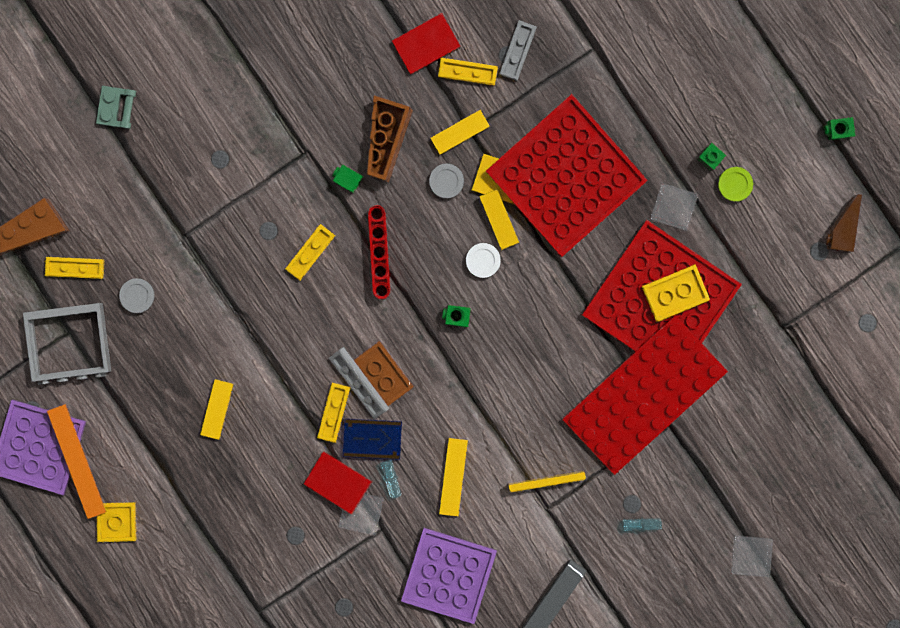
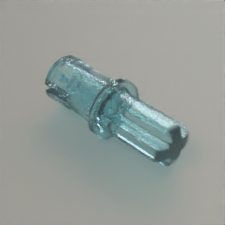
[380,459,401,498]
[623,517,662,532]

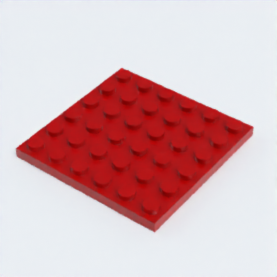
[485,94,648,257]
[582,220,742,351]

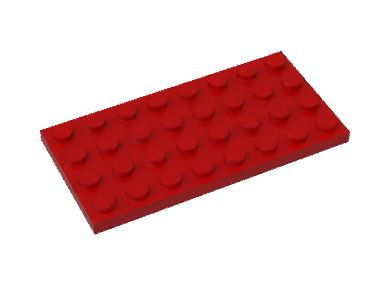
[562,315,728,475]

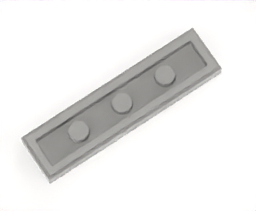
[329,347,389,419]

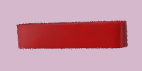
[368,205,391,299]

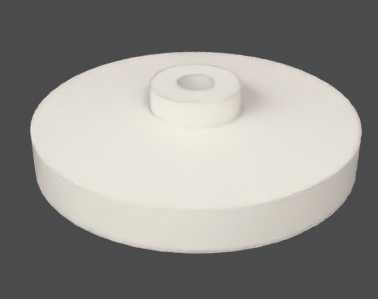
[466,243,500,278]

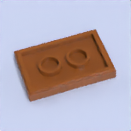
[354,341,414,406]

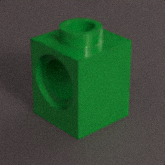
[825,117,855,141]
[697,143,726,171]
[332,164,363,194]
[442,305,471,327]

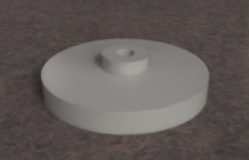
[429,164,464,198]
[119,278,155,313]

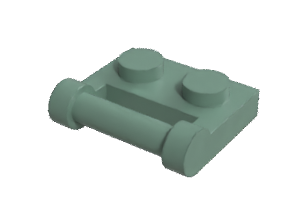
[96,86,136,129]

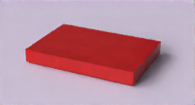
[392,13,461,75]
[304,451,373,514]

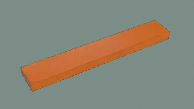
[47,404,106,519]

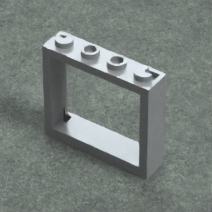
[23,303,111,385]

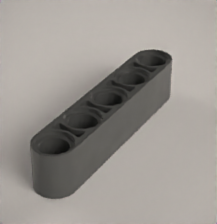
[522,559,587,628]

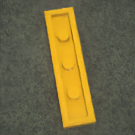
[439,438,468,516]
[508,471,586,492]

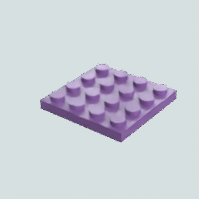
[0,400,86,495]
[401,528,497,624]

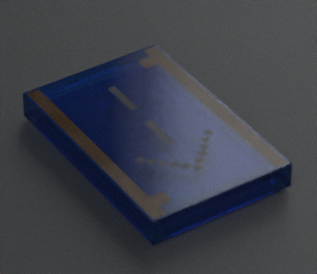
[343,418,402,460]

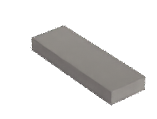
[499,20,537,81]

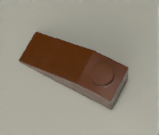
[825,194,862,252]

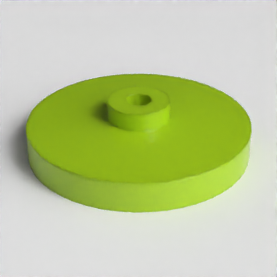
[718,167,753,202]

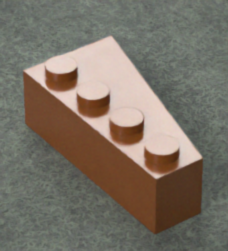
[367,96,413,183]
[0,198,69,255]

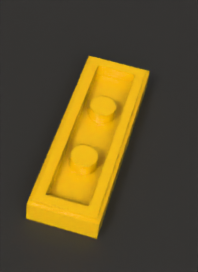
[438,58,498,86]
[430,110,490,155]
[480,189,519,250]
[285,224,335,281]
[45,257,104,279]
[200,379,234,440]
[317,382,351,443]

